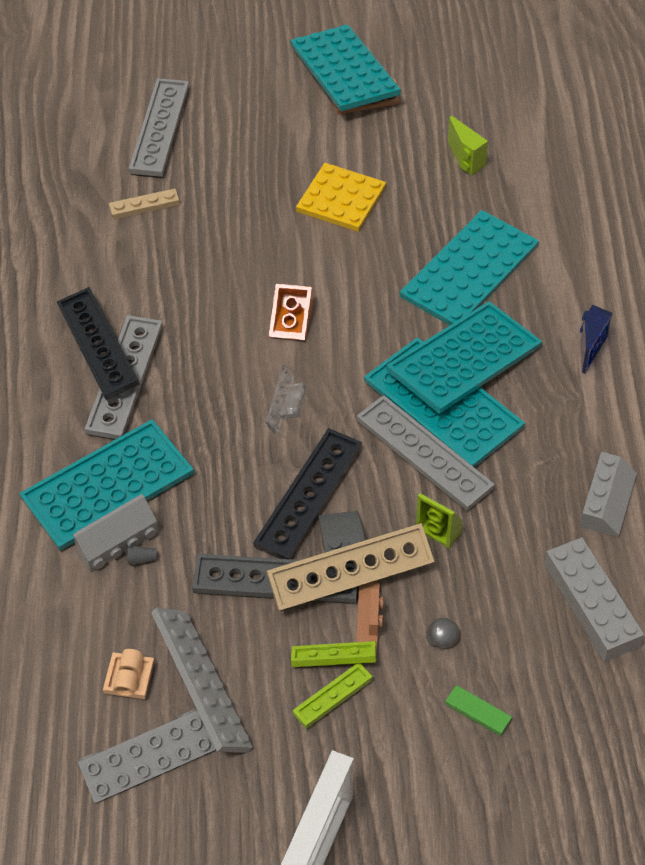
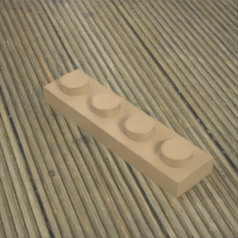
[109,189,180,220]

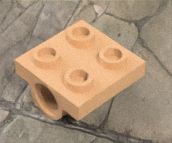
[103,649,155,699]

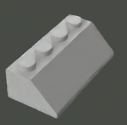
[580,452,637,537]
[73,494,159,572]

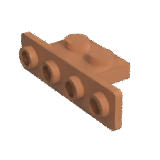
[356,582,383,655]

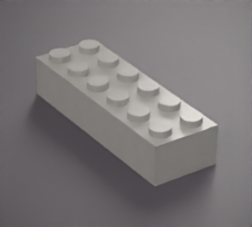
[544,538,644,662]

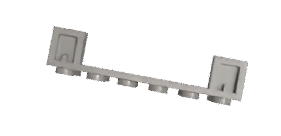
[76,708,215,803]

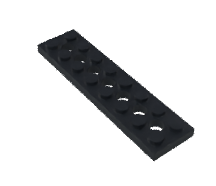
[56,287,140,400]
[253,428,362,559]

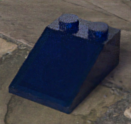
[580,305,613,374]

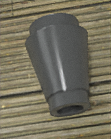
[126,545,156,565]

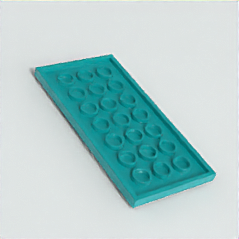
[290,25,401,111]
[399,210,539,325]
[386,301,542,414]
[364,337,525,468]
[19,419,194,551]

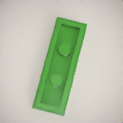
[445,685,512,736]

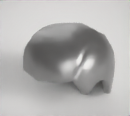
[426,618,460,650]

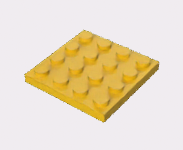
[296,163,386,232]

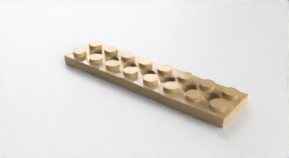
[266,523,434,611]

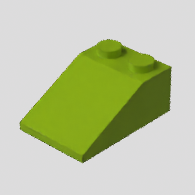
[448,116,488,175]
[416,493,463,548]

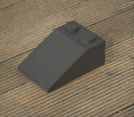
[318,511,366,563]

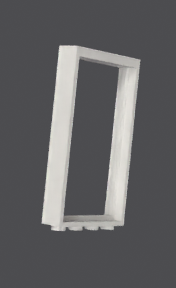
[281,750,354,865]

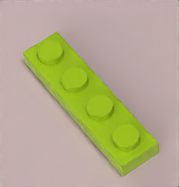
[291,641,376,667]
[292,663,372,729]

